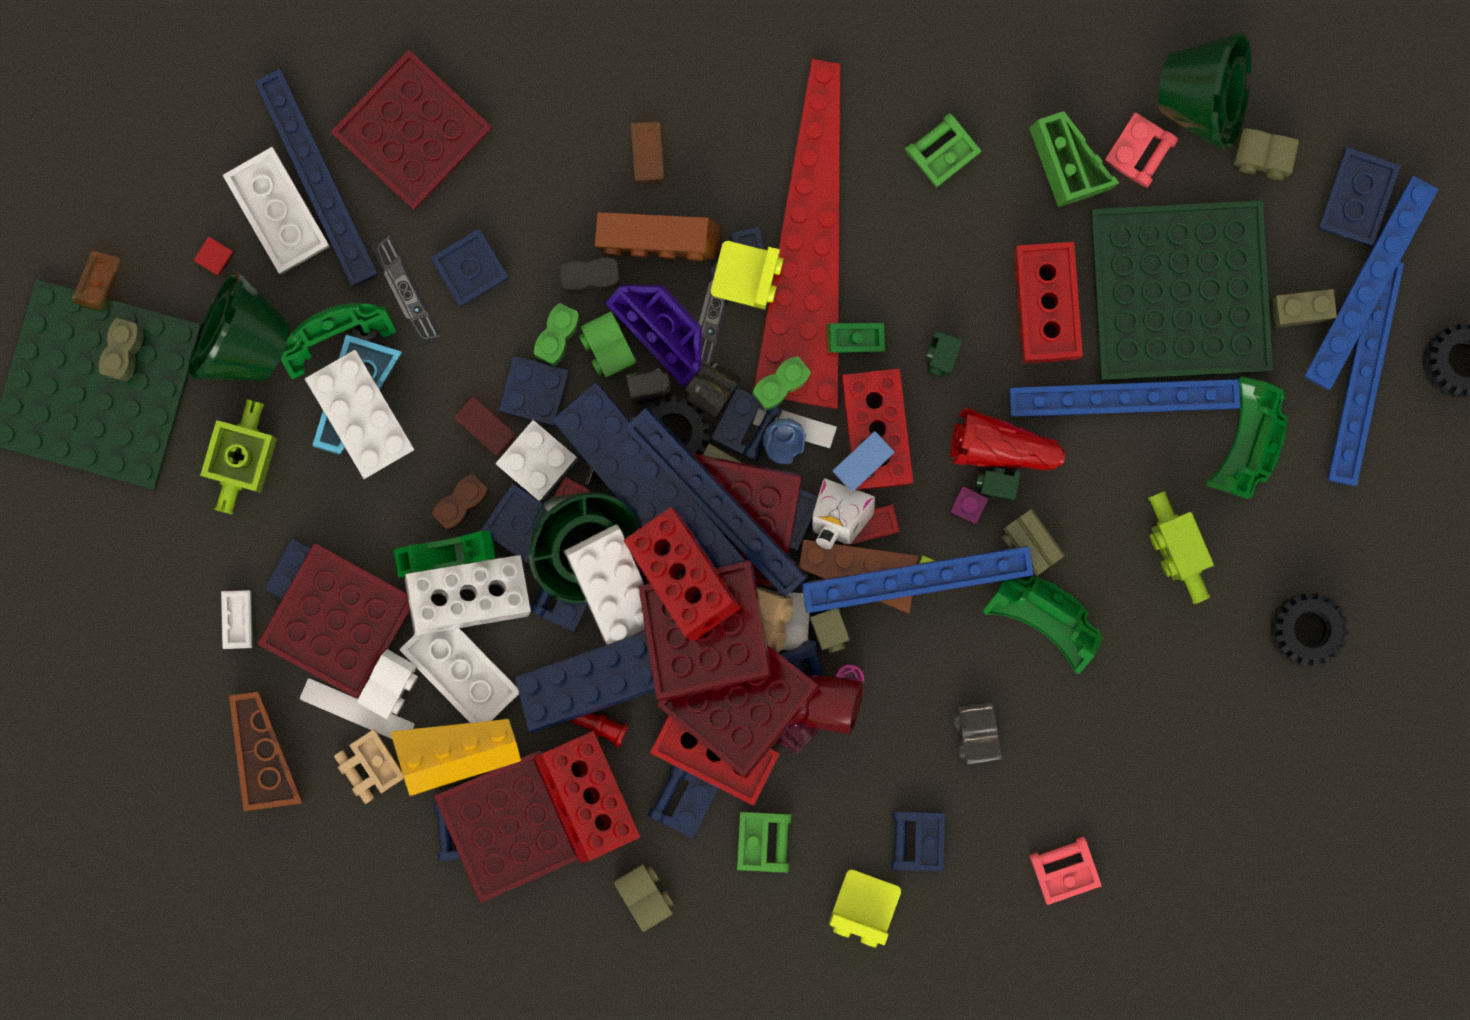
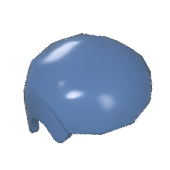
[763,418,806,464]

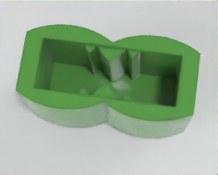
[534,303,580,366]
[579,311,638,380]
[753,356,811,411]

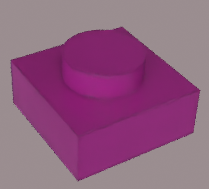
[950,486,989,525]

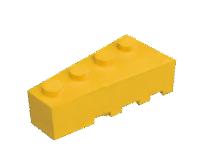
[391,719,521,796]

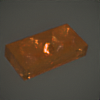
[631,122,664,182]
[73,251,120,310]

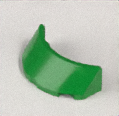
[280,303,397,379]
[1205,376,1287,499]
[982,576,1103,675]

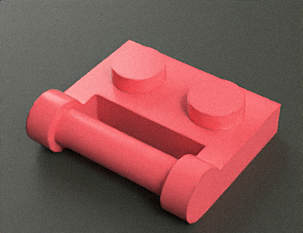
[1104,112,1178,188]
[1029,836,1102,905]

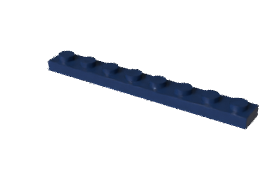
[255,69,378,287]
[625,407,807,597]

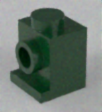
[925,331,963,378]
[975,467,1021,502]

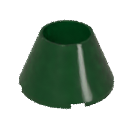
[1158,34,1252,150]
[188,271,291,381]
[529,492,640,603]

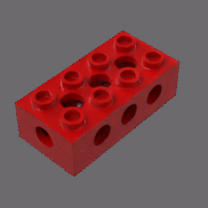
[1013,242,1083,364]
[841,368,913,491]
[623,507,741,642]
[650,716,780,806]
[534,731,640,863]

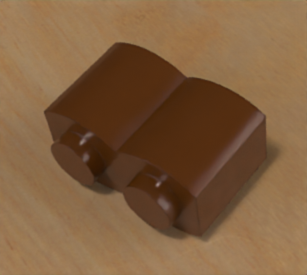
[432,474,490,531]

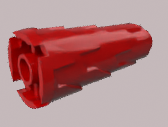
[950,407,1066,471]

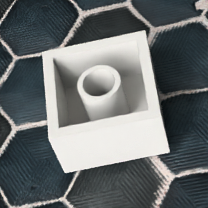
[496,420,579,503]

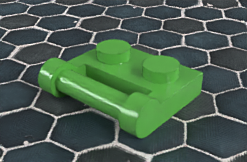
[904,113,981,188]
[737,812,792,872]

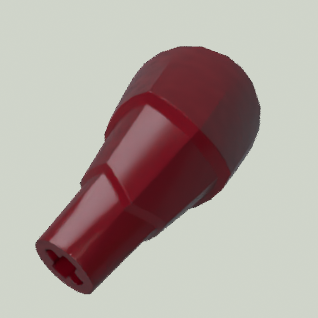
[790,675,864,735]

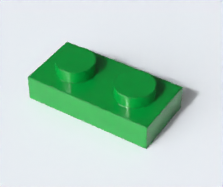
[826,323,885,353]

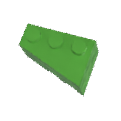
[1029,111,1119,208]

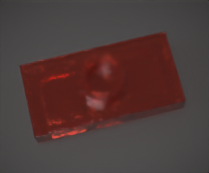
[454,397,516,456]

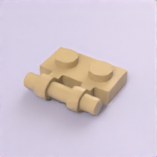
[334,729,404,804]

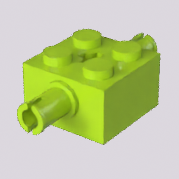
[200,399,277,515]
[1148,491,1214,604]

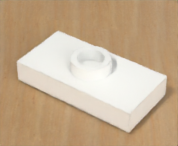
[221,590,253,649]

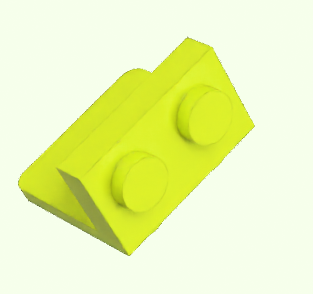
[711,241,784,310]
[829,869,901,948]

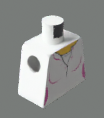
[812,478,875,550]

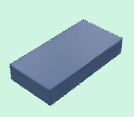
[832,431,895,492]

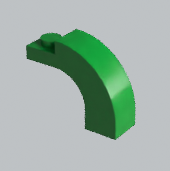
[394,530,495,578]

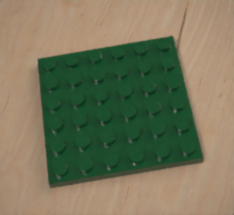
[1091,200,1273,381]
[0,279,203,490]

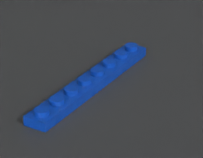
[1303,176,1439,390]
[1327,262,1404,487]
[1009,379,1240,417]
[801,546,1033,613]

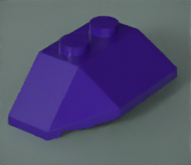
[605,285,702,387]

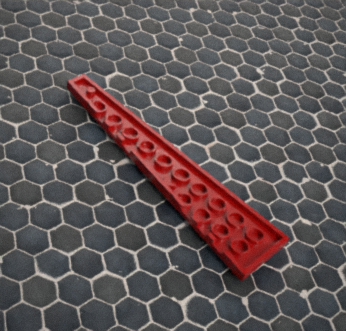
[754,59,840,410]

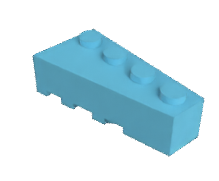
[313,335,402,455]

